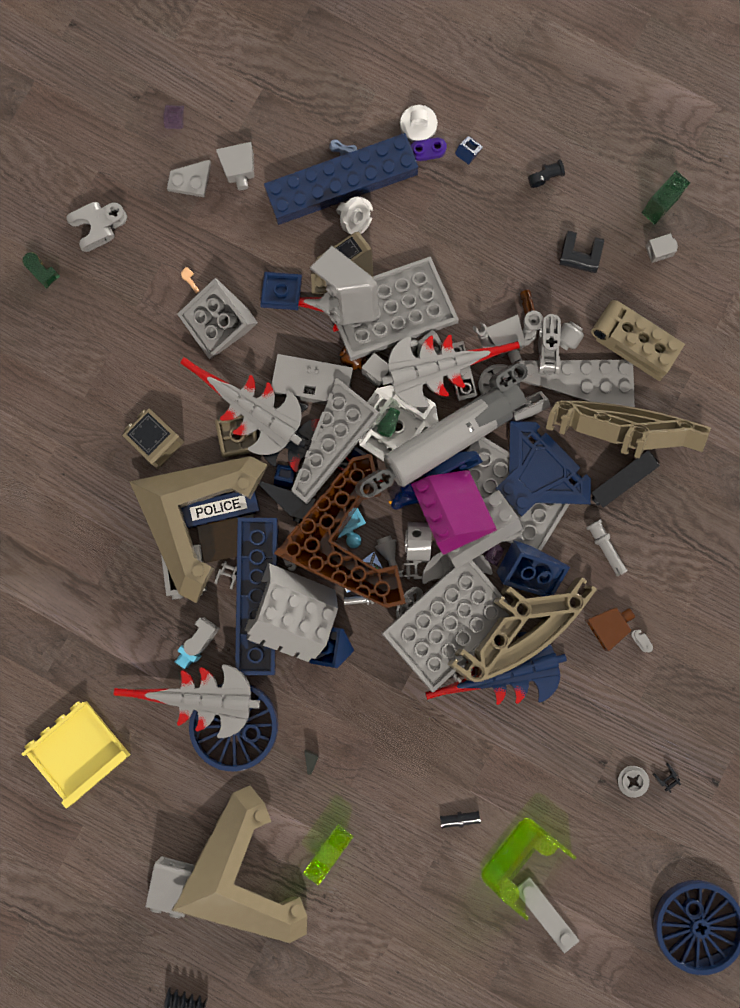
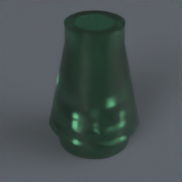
[377,407,400,438]

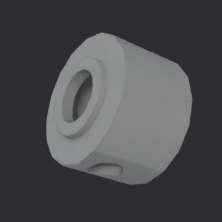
[405,522,432,561]

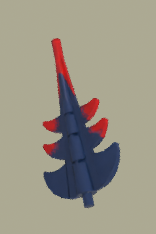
[425,632,567,705]

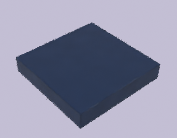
[260,272,302,310]

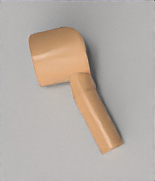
[181,267,200,294]

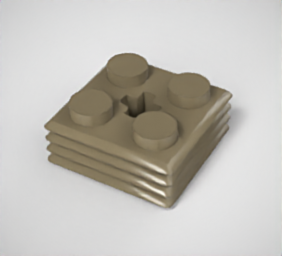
[215,415,258,458]

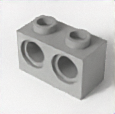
[362,353,389,388]

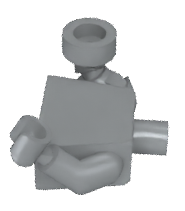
[473,311,543,364]

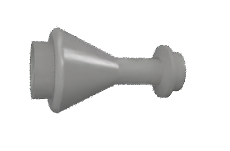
[375,535,404,577]

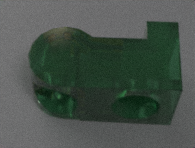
[22,252,60,289]

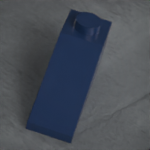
[424,451,483,477]

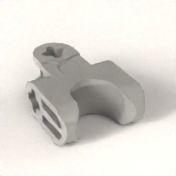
[67,202,127,252]
[538,314,561,374]

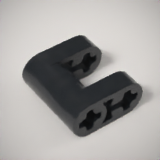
[559,230,604,273]

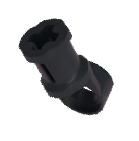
[528,159,565,188]

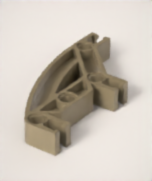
[546,401,711,459]
[447,577,597,682]

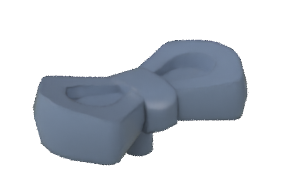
[330,139,357,156]

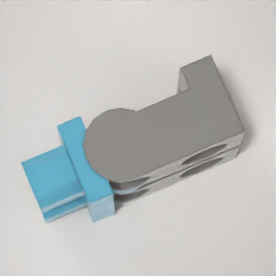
[175,617,220,669]

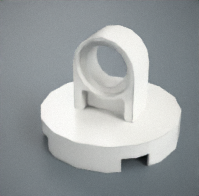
[400,105,437,142]
[336,197,373,235]

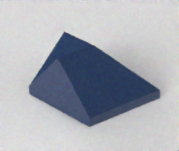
[309,627,355,668]

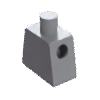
[216,142,254,190]

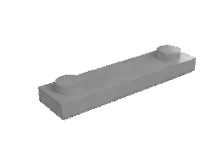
[514,877,579,954]

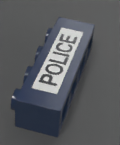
[181,491,260,529]

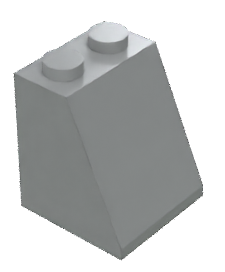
[146,856,195,918]

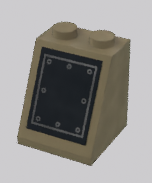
[316,231,373,287]
[122,408,184,469]

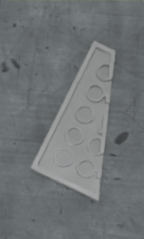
[519,360,635,407]
[291,377,381,504]

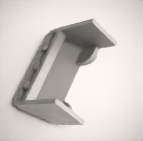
[310,246,379,325]

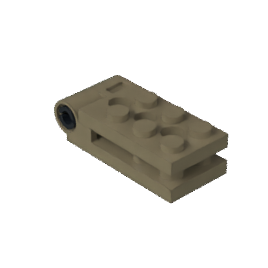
[591,300,685,382]

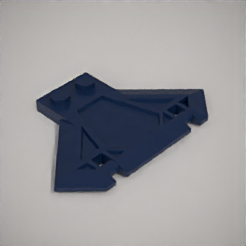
[495,421,591,517]

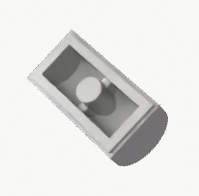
[512,391,550,422]

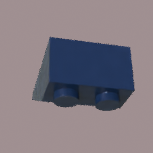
[496,540,570,596]

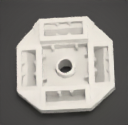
[359,385,439,463]

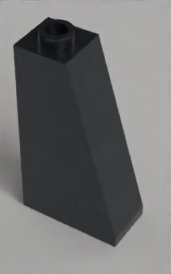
[591,449,660,508]

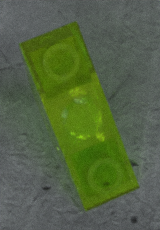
[303,824,354,886]

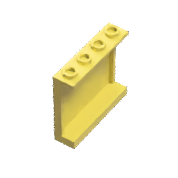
[22,701,131,808]

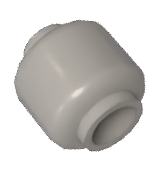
[559,321,584,350]

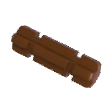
[520,290,535,316]

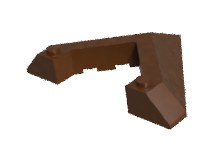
[274,453,406,608]

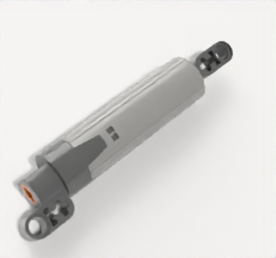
[355,363,528,498]

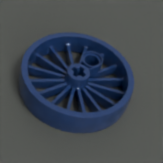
[189,683,278,772]
[653,880,740,975]

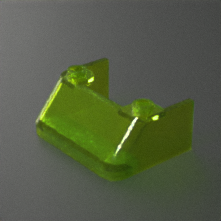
[481,818,576,921]

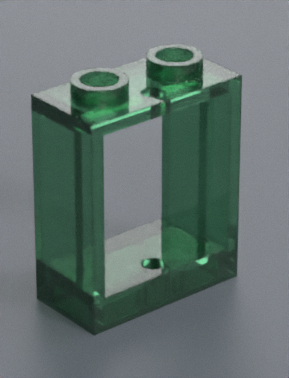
[642,170,691,225]

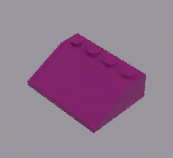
[411,470,497,555]

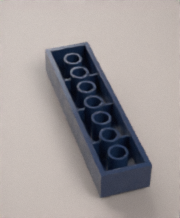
[264,133,418,225]
[235,518,278,675]

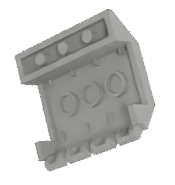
[245,563,338,662]

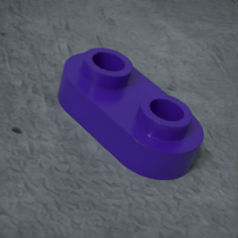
[411,138,447,161]

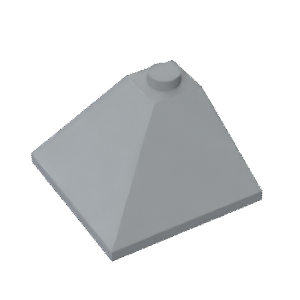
[177,278,258,359]

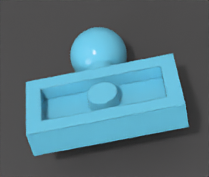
[338,508,366,548]

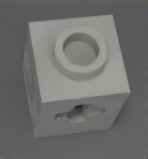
[646,233,678,263]

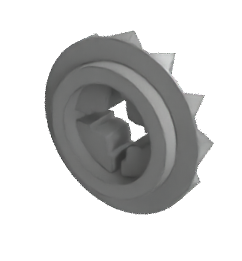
[617,766,649,798]

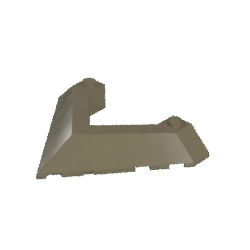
[129,456,268,603]
[172,785,307,943]

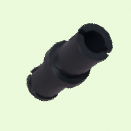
[440,811,481,829]

